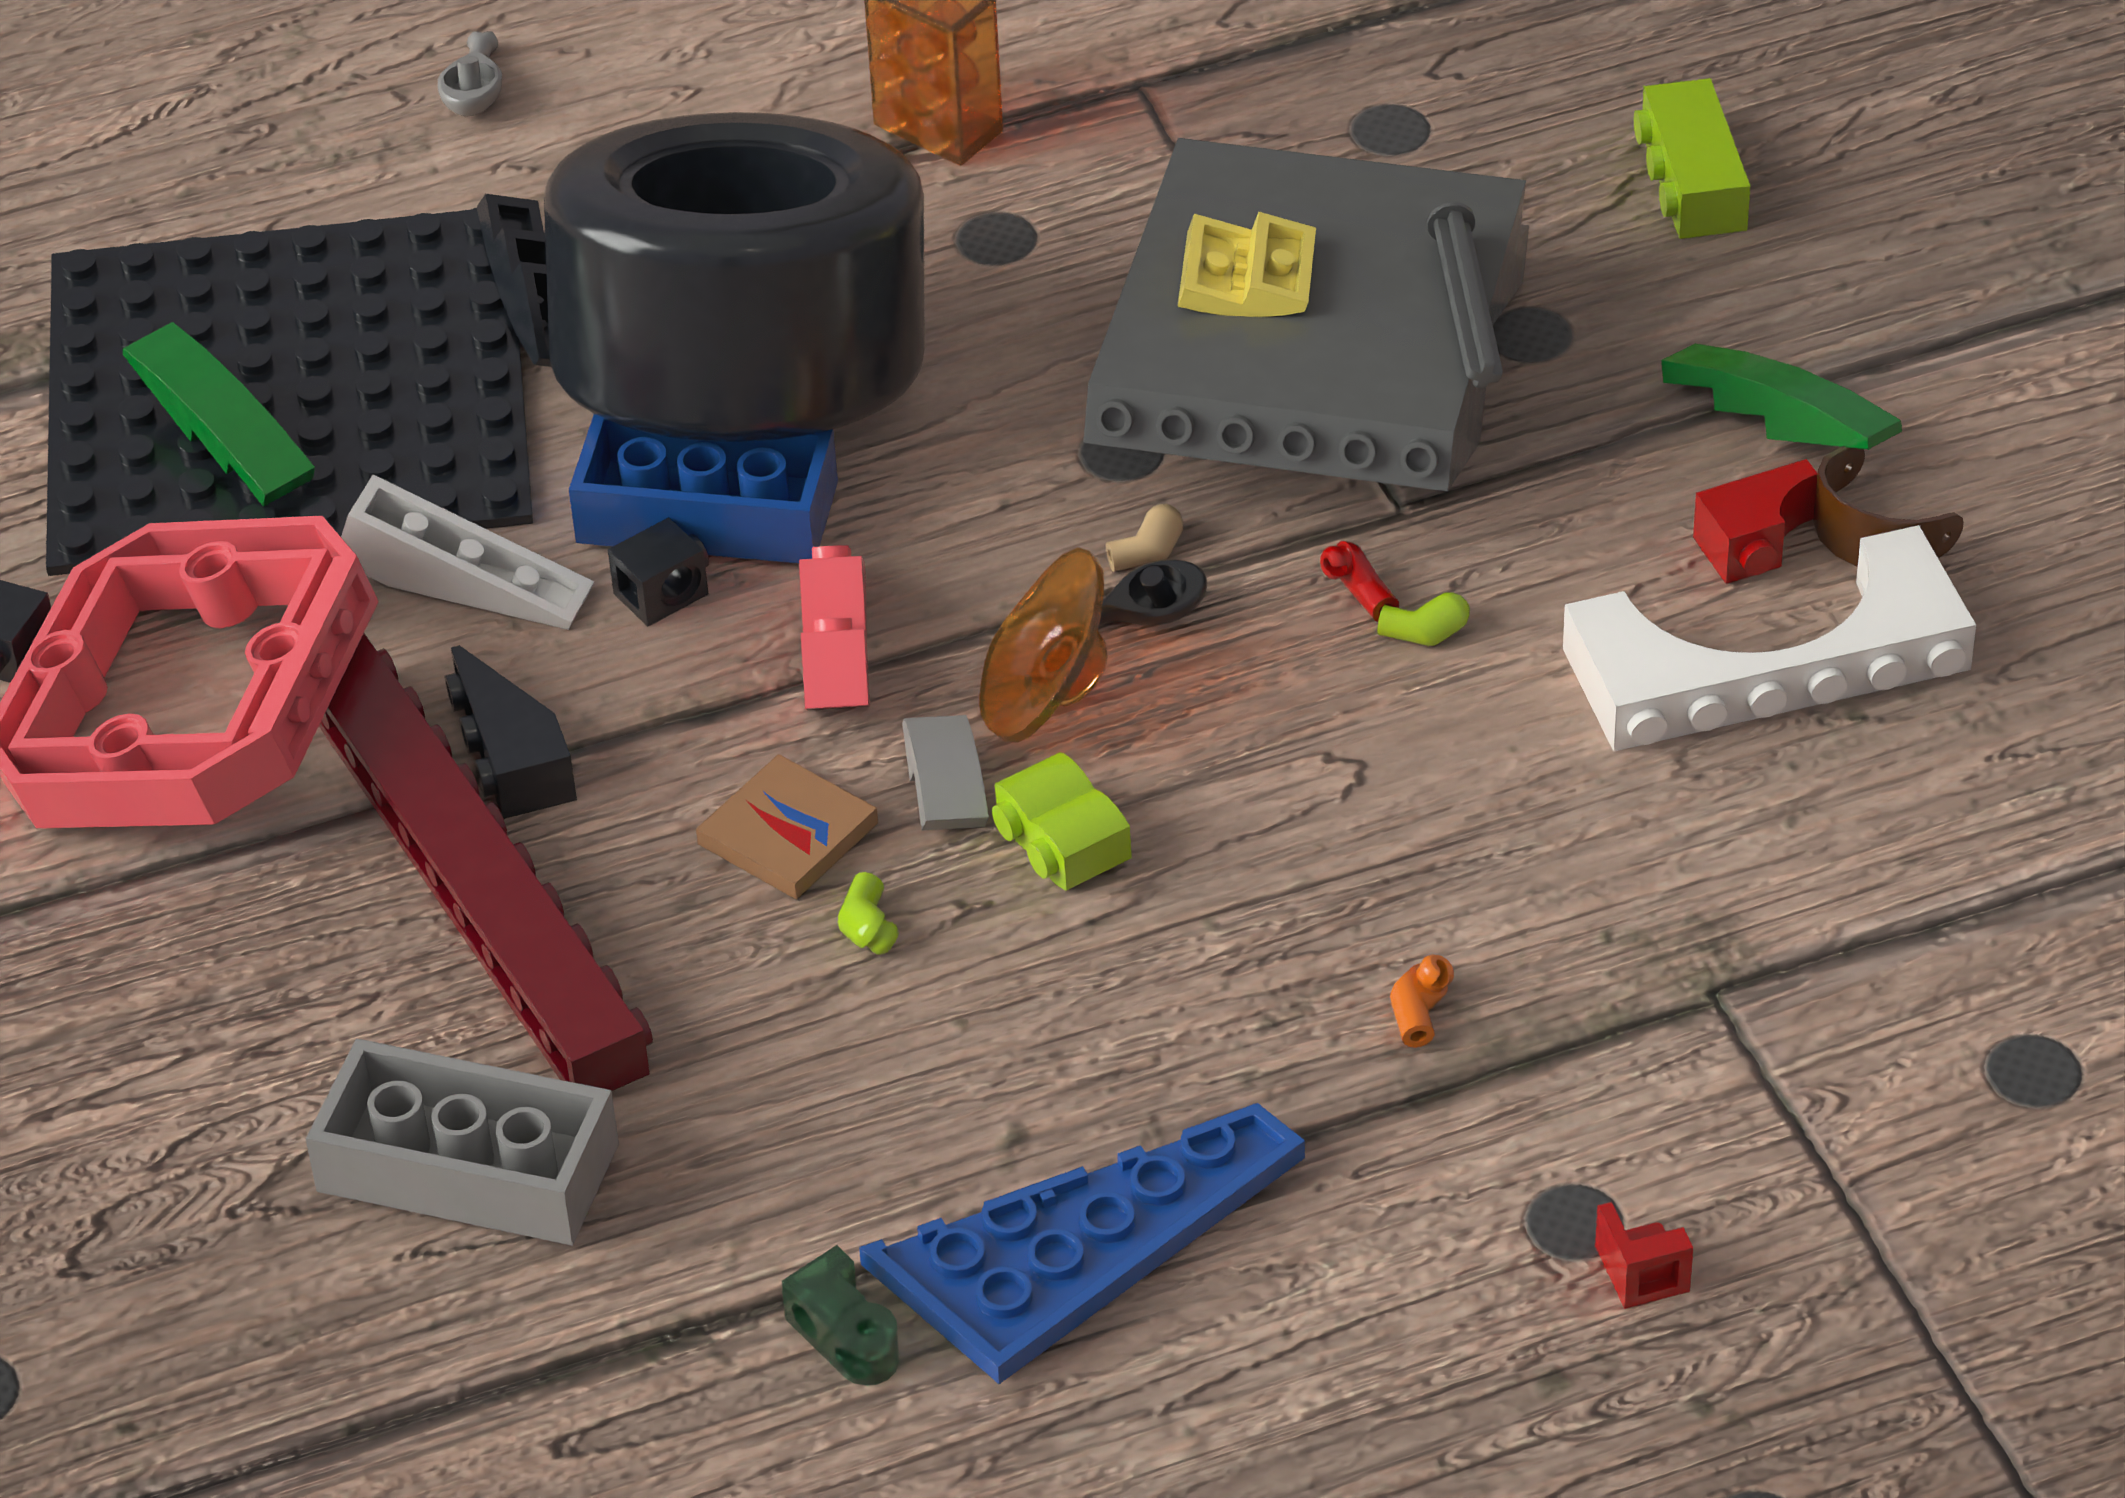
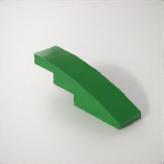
[123,322,315,507]
[1661,343,1902,450]

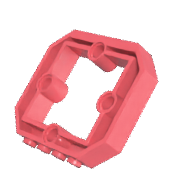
[0,516,379,829]

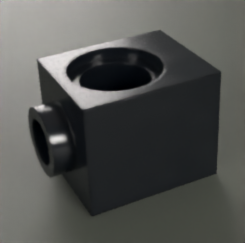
[608,517,709,627]

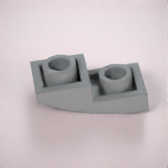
[902,715,989,831]

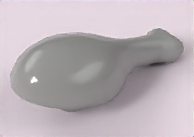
[438,31,502,116]

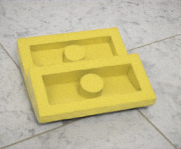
[1178,212,1316,317]

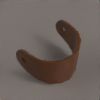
[1813,446,1964,567]

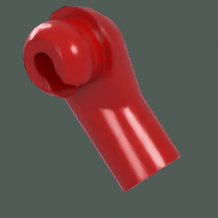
[1320,541,1399,622]

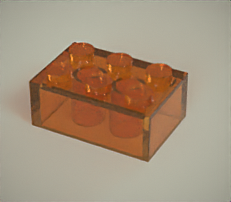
[864,0,1003,166]

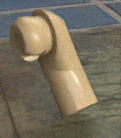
[1106,504,1183,572]

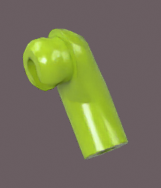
[1377,592,1470,646]
[838,872,899,955]

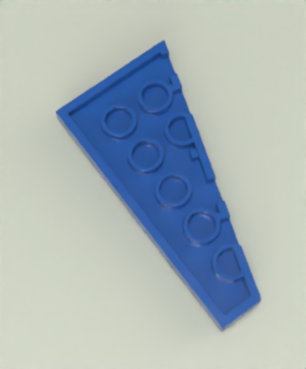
[859,1103,1305,1384]

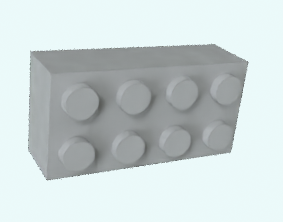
[306,1038,619,1246]

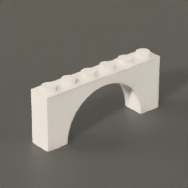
[1563,525,1976,751]

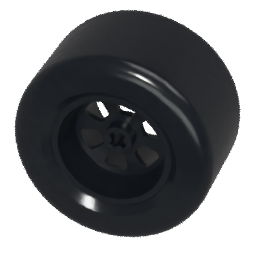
[544,112,925,442]

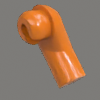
[1390,954,1454,1048]

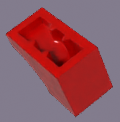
[1693,459,1817,584]

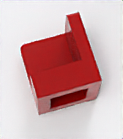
[1595,1202,1693,1309]

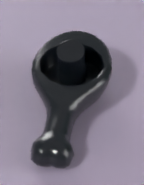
[1056,560,1208,638]

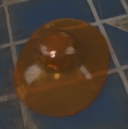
[979,547,1108,743]

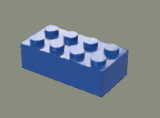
[569,414,838,563]

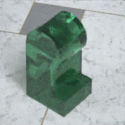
[782,1245,899,1386]

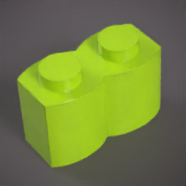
[992,752,1132,891]

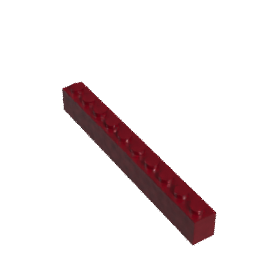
[319,633,653,1092]

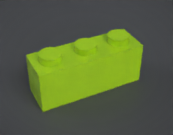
[1634,78,1751,239]

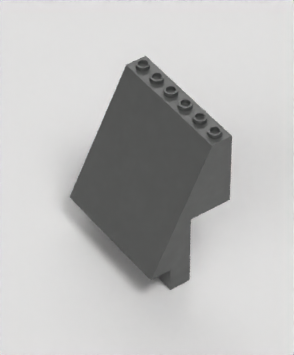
[1083,138,1529,492]

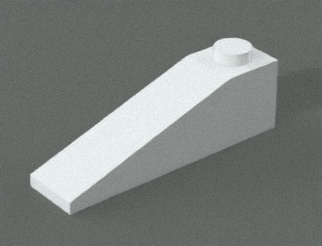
[341,475,594,630]

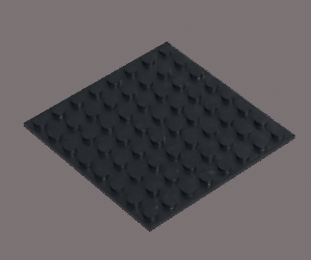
[46,208,533,576]

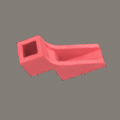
[799,545,870,710]

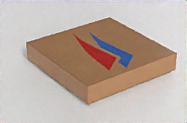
[696,754,878,900]

